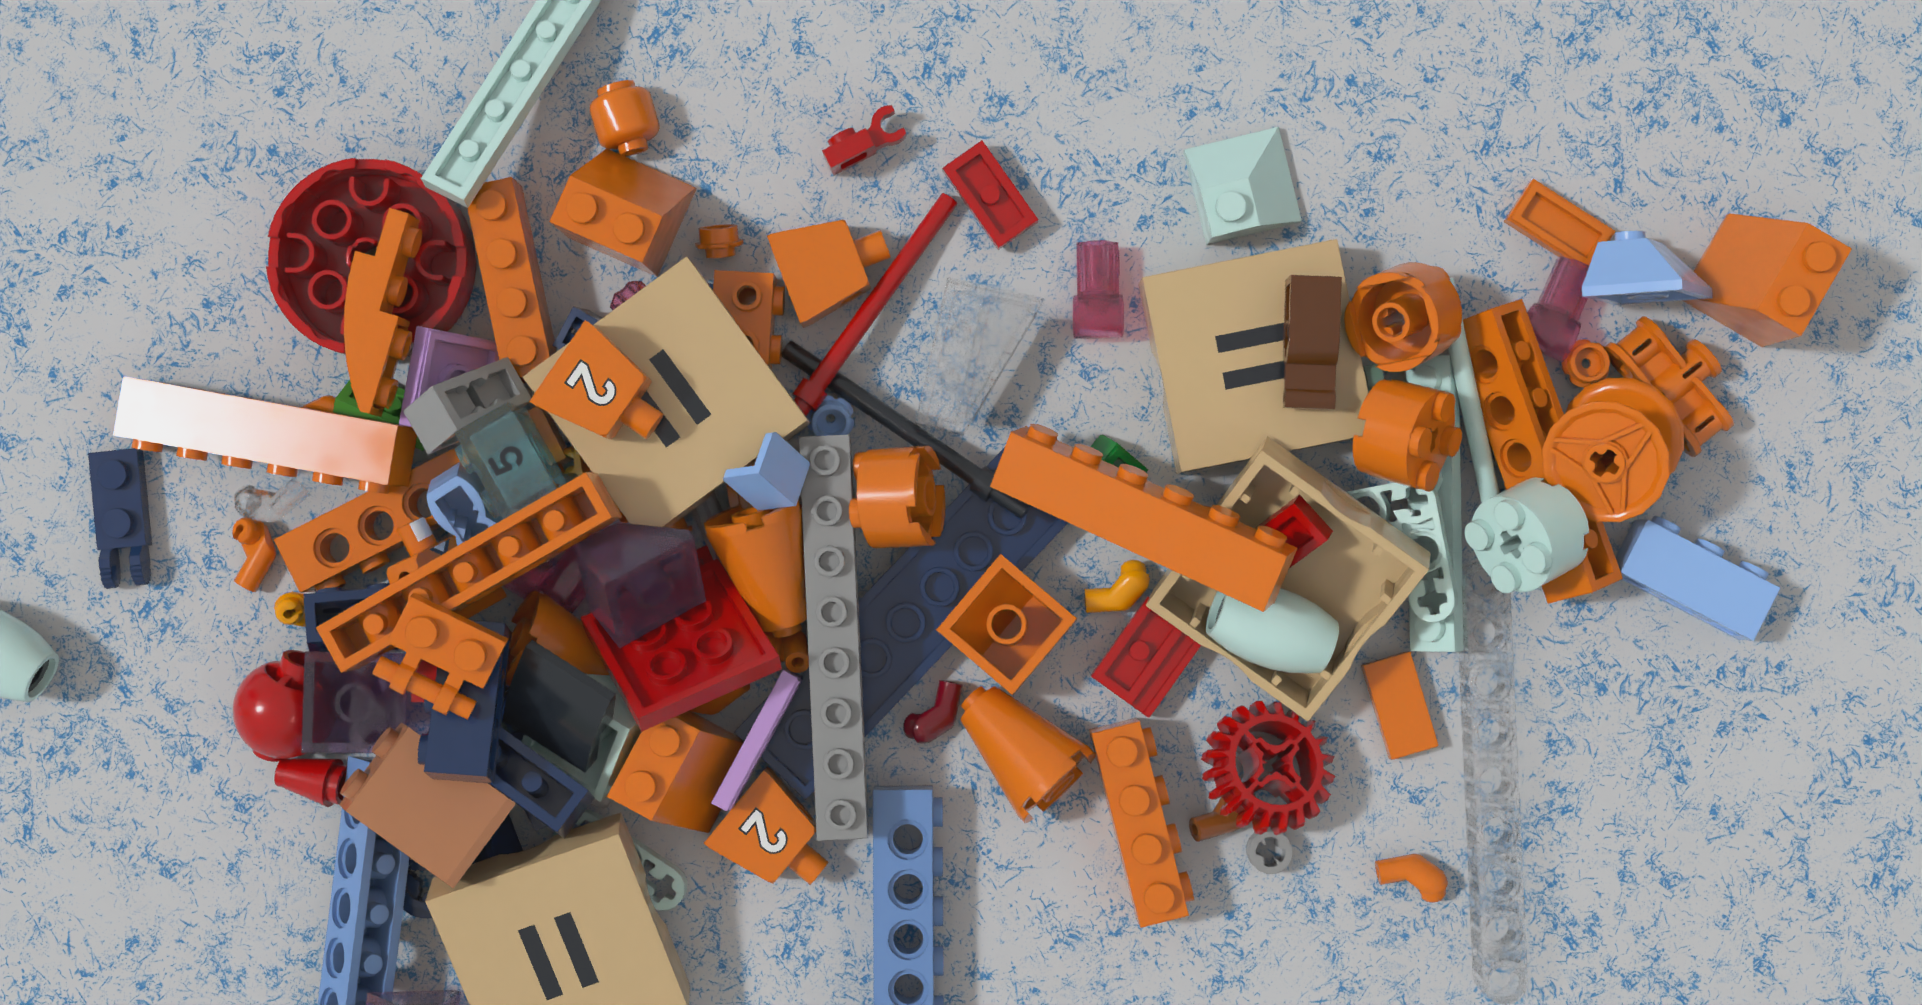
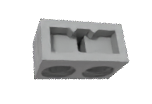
[403,357,531,455]

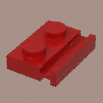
[1090,596,1201,718]

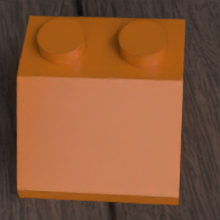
[936,554,1077,695]

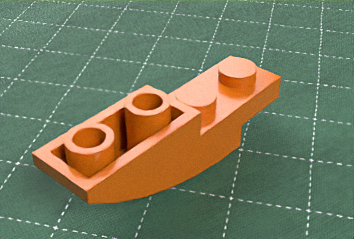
[344,208,422,417]

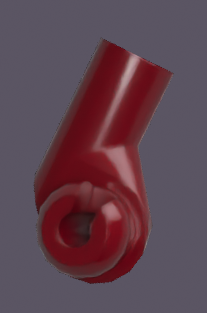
[903,680,963,744]

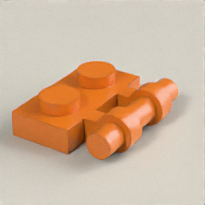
[372,593,509,720]

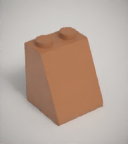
[339,722,516,889]

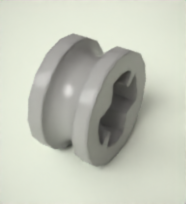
[1246,828,1293,874]

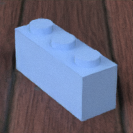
[1615,516,1780,641]

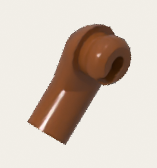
[1189,793,1256,842]

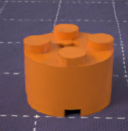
[1344,262,1462,372]
[1352,379,1462,492]
[849,446,945,549]

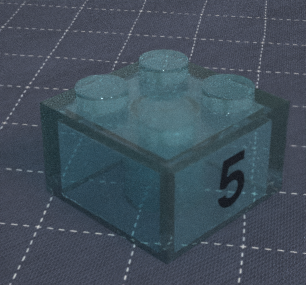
[454,402,567,519]

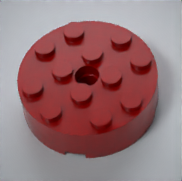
[266,158,476,356]

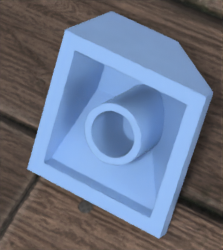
[1582,231,1713,305]

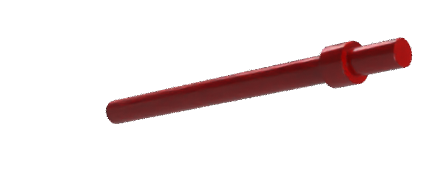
[789,193,958,440]

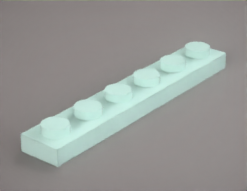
[421,0,601,208]
[1406,355,1464,652]

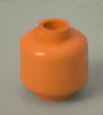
[590,80,660,157]

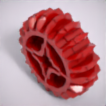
[1201,701,1336,835]

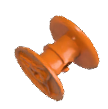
[1542,378,1684,522]

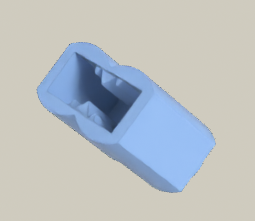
[426,462,507,546]

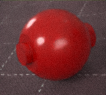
[233,650,335,762]

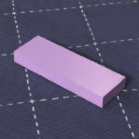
[711,668,802,811]

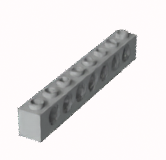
[799,435,869,841]

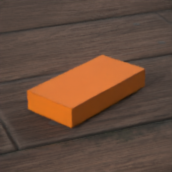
[1504,179,1616,274]
[1361,651,1439,760]

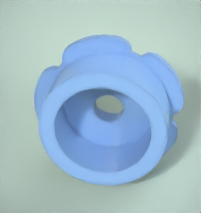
[806,395,854,436]

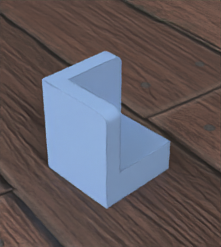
[723,432,810,511]

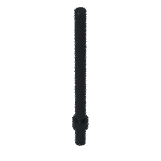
[781,340,1031,519]

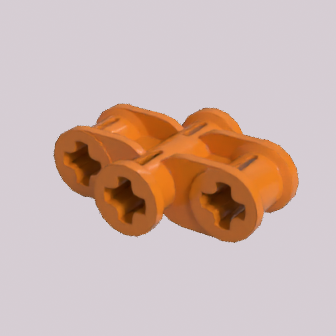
[1604,316,1734,457]

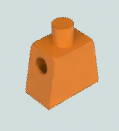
[767,220,891,328]

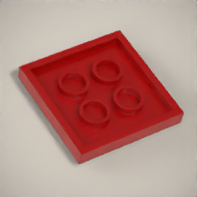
[581,559,782,732]

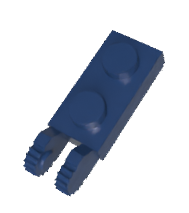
[88,448,152,589]

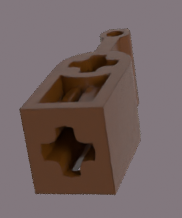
[1283,275,1342,410]

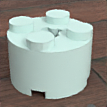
[1464,477,1589,594]

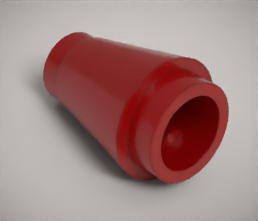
[274,758,347,807]

